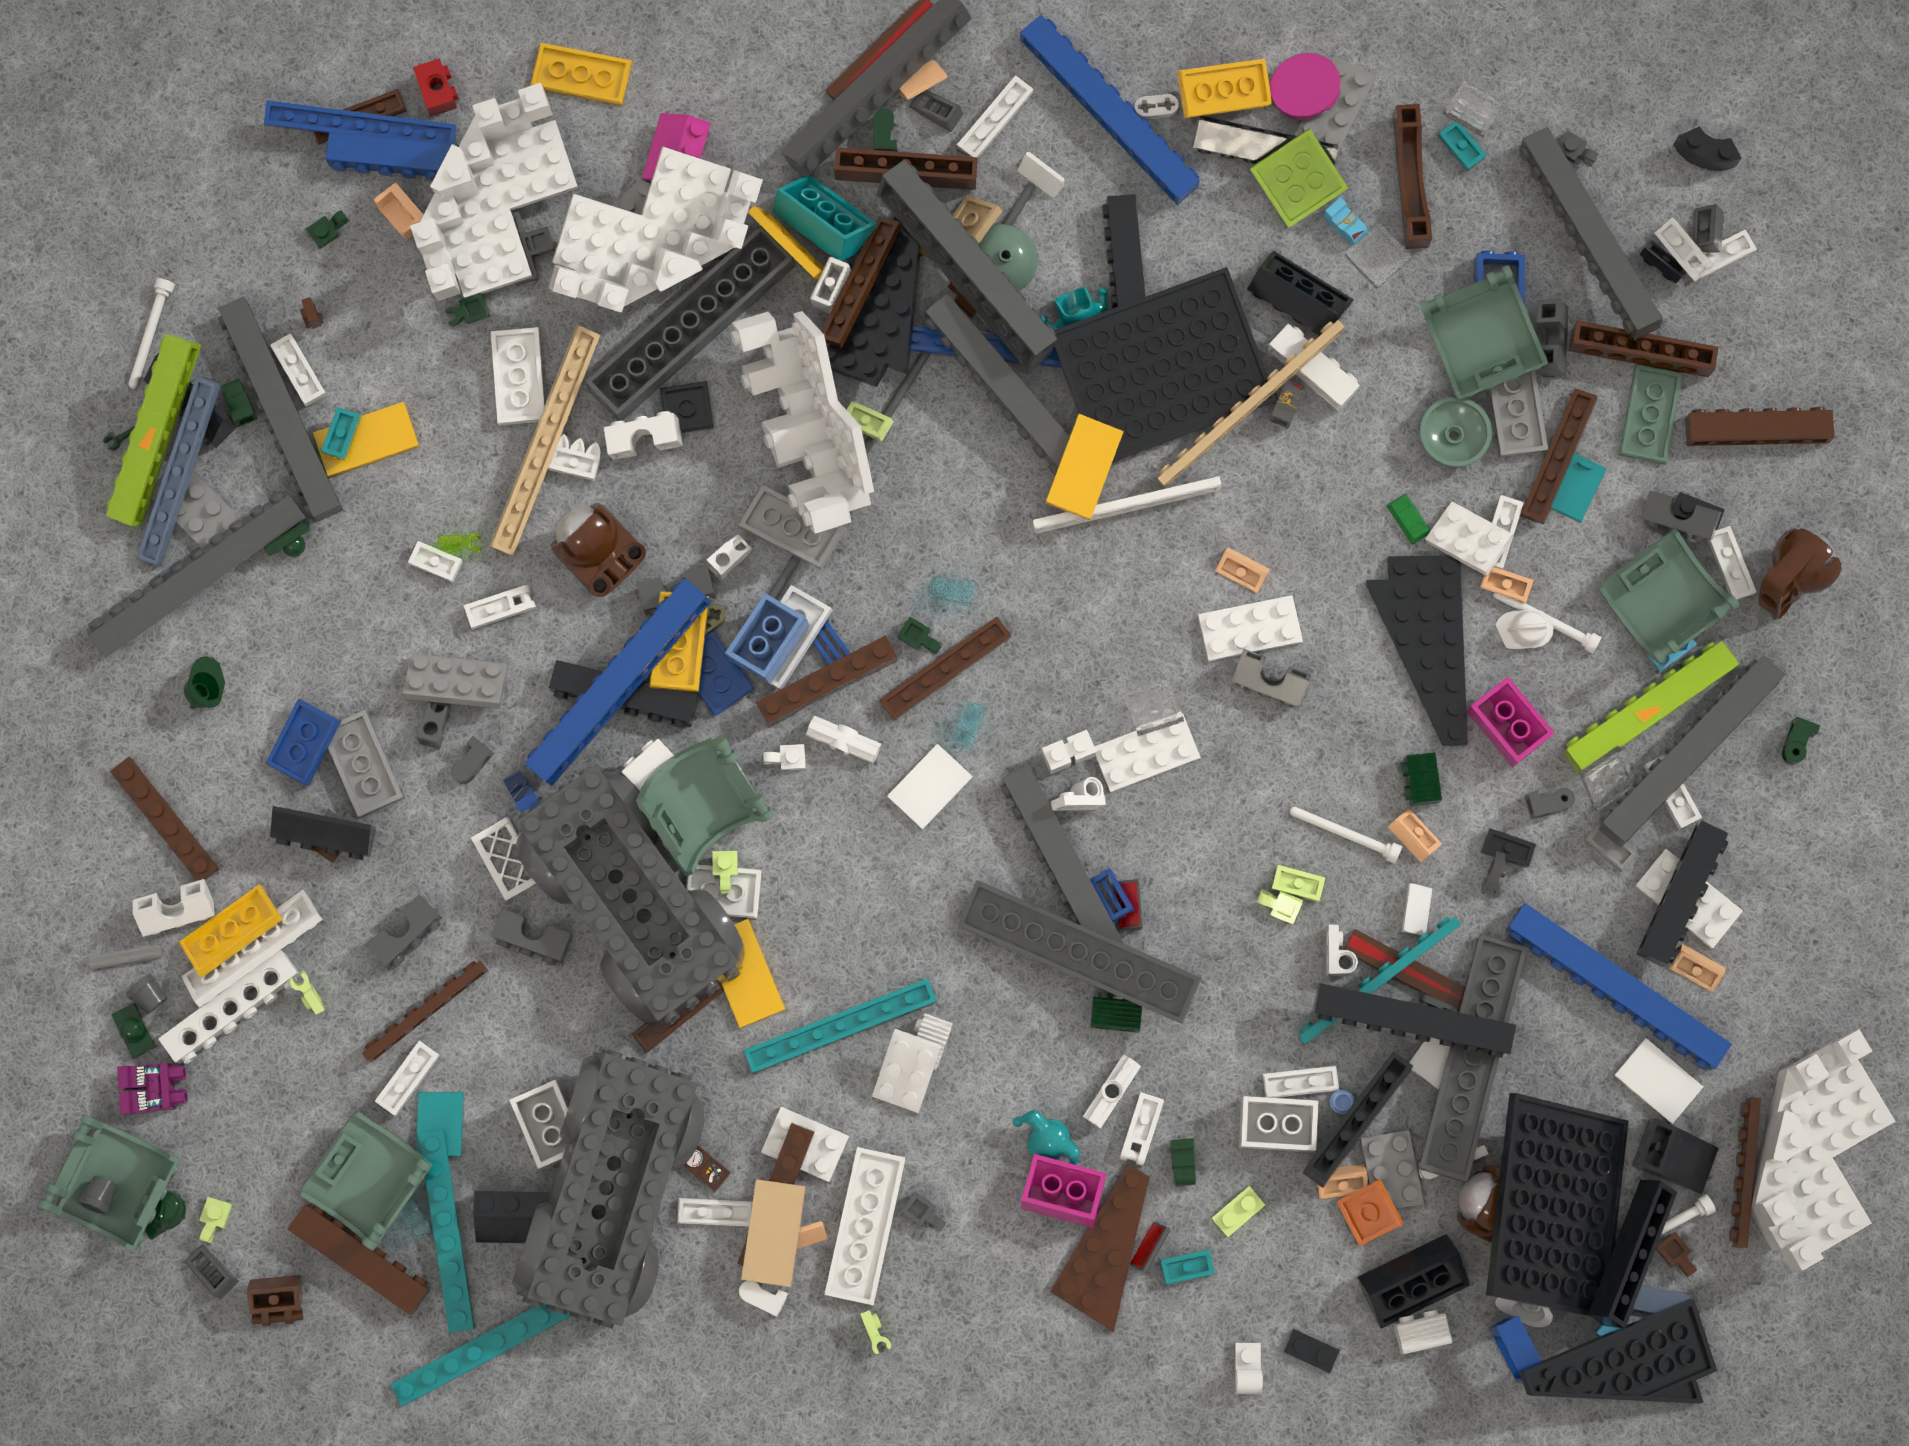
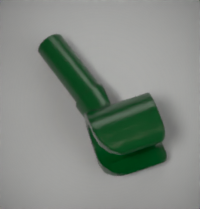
[103,426,135,451]

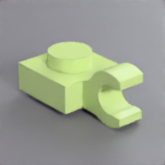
[712,851,738,894]
[1257,889,1303,924]
[289,971,324,1015]
[199,1197,232,1243]
[860,1310,891,1354]

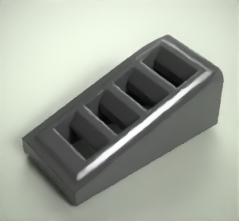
[909,90,963,132]
[185,1244,239,1299]

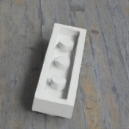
[957,75,1034,158]

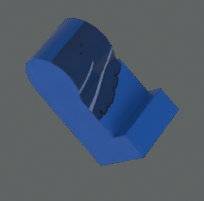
[503,770,539,813]

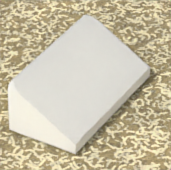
[1018,152,1065,198]
[1401,883,1432,936]

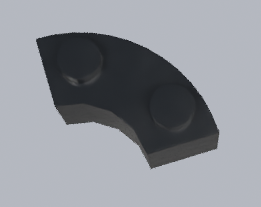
[1673,126,1741,171]

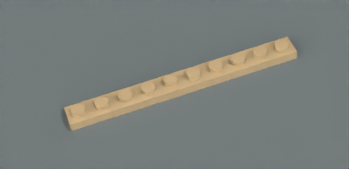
[1158,320,1345,488]
[489,325,600,556]

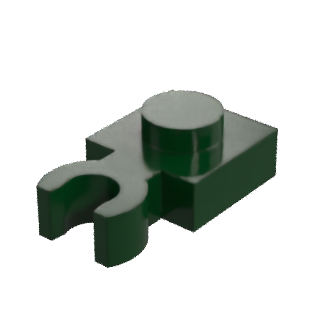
[445,293,490,326]

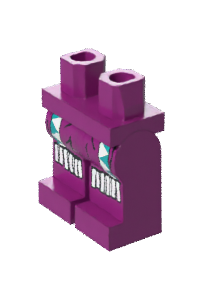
[117,1063,188,1116]

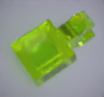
[437,533,482,554]

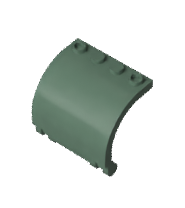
[1419,265,1548,400]
[1596,529,1740,664]
[636,736,774,877]
[298,1110,432,1251]
[37,1114,179,1252]

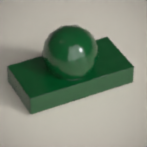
[264,518,310,557]
[111,1003,156,1059]

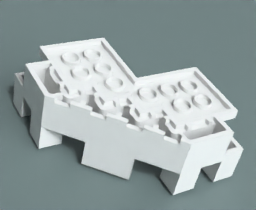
[410,83,578,301]
[548,147,763,313]
[731,311,874,534]
[1751,1030,1895,1272]

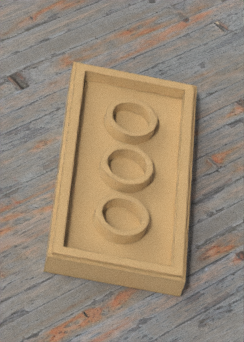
[741,1179,806,1287]

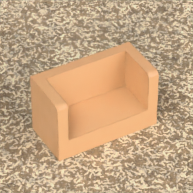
[374,182,423,241]

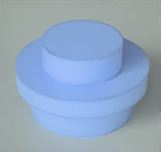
[1330,1090,1355,1115]

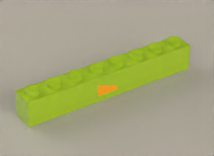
[106,334,201,526]
[1563,641,1739,776]

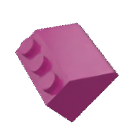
[641,113,711,183]
[1466,677,1555,768]
[1021,1154,1107,1228]

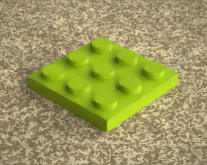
[1250,128,1349,228]

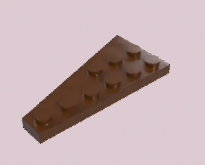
[1050,1164,1150,1332]

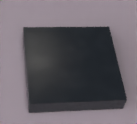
[660,381,714,433]

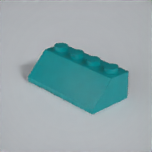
[772,175,877,261]

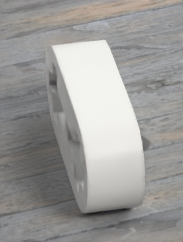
[1134,94,1179,120]

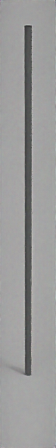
[768,182,1036,599]

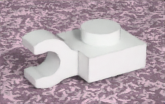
[763,744,806,771]

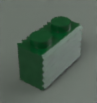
[1400,752,1442,806]
[1090,993,1142,1033]

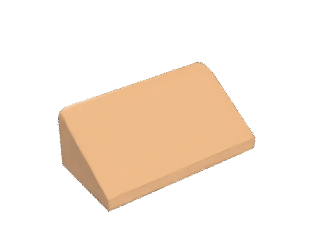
[898,60,947,100]
[1215,547,1270,593]
[1480,567,1534,603]
[1388,808,1442,862]
[1669,944,1726,993]
[1317,1164,1368,1199]
[797,1221,828,1249]

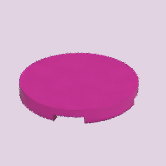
[1270,53,1341,120]

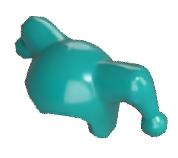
[1040,287,1108,330]
[1013,1110,1080,1165]

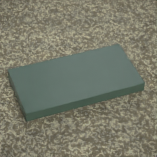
[1619,364,1683,465]

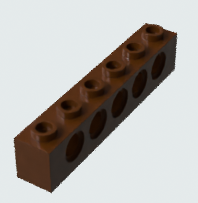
[1568,320,1719,378]

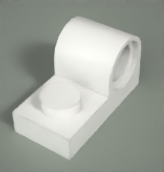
[1051,777,1106,811]
[1326,925,1358,976]
[1235,1343,1263,1394]

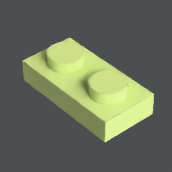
[847,401,893,442]
[1271,865,1325,902]
[1211,1186,1265,1238]

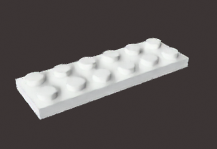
[181,890,322,1008]
[825,1147,906,1306]

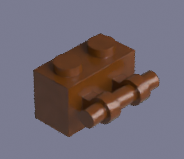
[247,1275,304,1326]

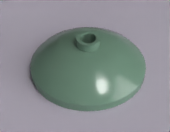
[979,224,1038,291]
[1420,397,1492,468]

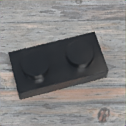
[1639,240,1686,284]
[1672,492,1725,530]
[1481,828,1536,868]
[1284,1329,1340,1373]

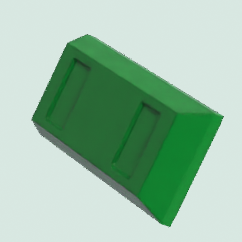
[1386,493,1431,545]

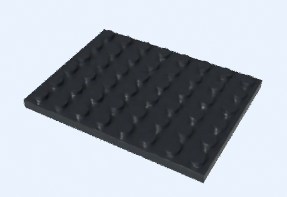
[1054,267,1277,462]
[1486,1093,1628,1317]

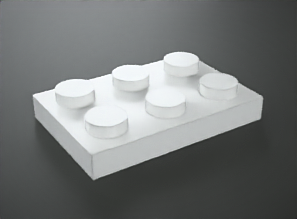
[1425,502,1513,576]
[872,1029,942,1113]
[761,1107,849,1182]

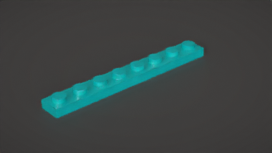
[1298,916,1461,1045]
[744,978,937,1074]
[418,1130,475,1333]
[390,1303,571,1407]

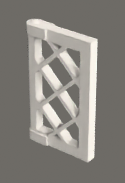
[471,817,536,901]

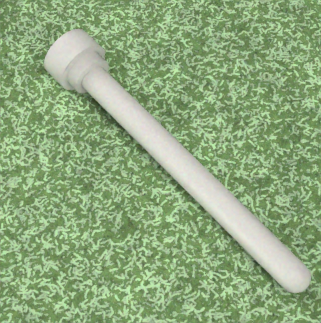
[128,278,175,389]
[1493,592,1602,654]
[1290,807,1402,864]
[1661,1194,1716,1235]

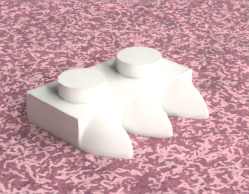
[548,435,601,481]

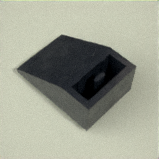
[1632,1118,1719,1194]

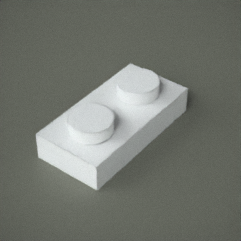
[408,541,463,583]

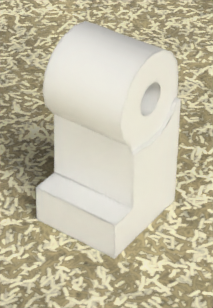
[706,535,752,582]
[739,1281,788,1317]

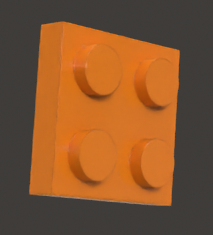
[1336,1179,1404,1246]

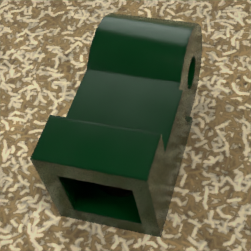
[874,108,897,152]
[221,378,258,427]
[1781,717,1820,765]
[1170,1138,1196,1187]

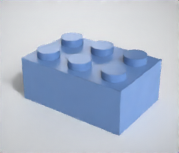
[725,593,810,685]

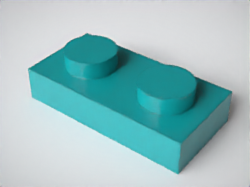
[1438,120,1487,172]
[321,407,361,461]
[1160,1249,1215,1285]

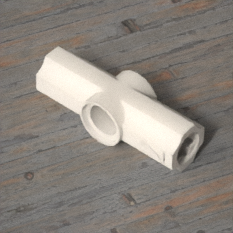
[806,716,881,764]
[1083,1055,1141,1129]

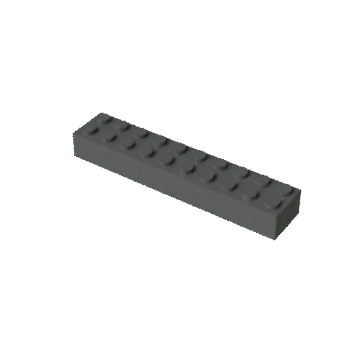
[877,160,1057,372]
[585,225,795,421]

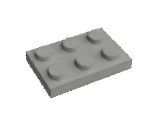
[1360,1130,1424,1209]

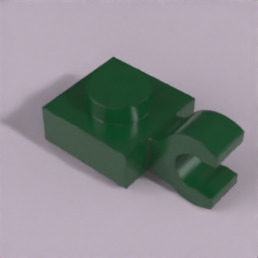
[306,210,349,249]
[897,617,941,654]

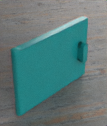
[1551,453,1607,523]
[416,1092,464,1157]

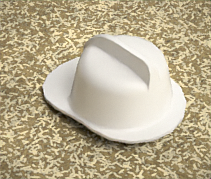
[1495,609,1554,649]
[1496,1298,1553,1327]

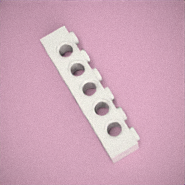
[158,950,301,1064]

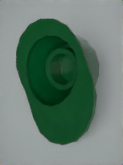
[184,656,225,709]
[145,1190,186,1240]

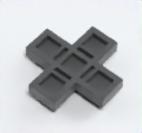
[512,211,555,286]

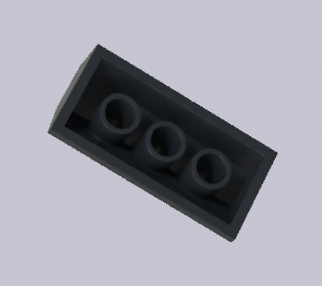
[1247,251,1354,336]
[144,353,236,448]
[270,806,376,860]
[474,1191,551,1243]
[1357,1234,1470,1329]

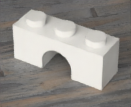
[604,411,683,460]
[133,879,215,937]

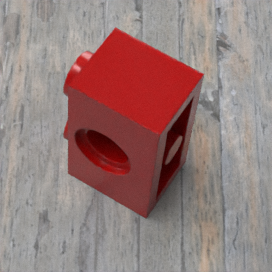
[413,58,459,117]

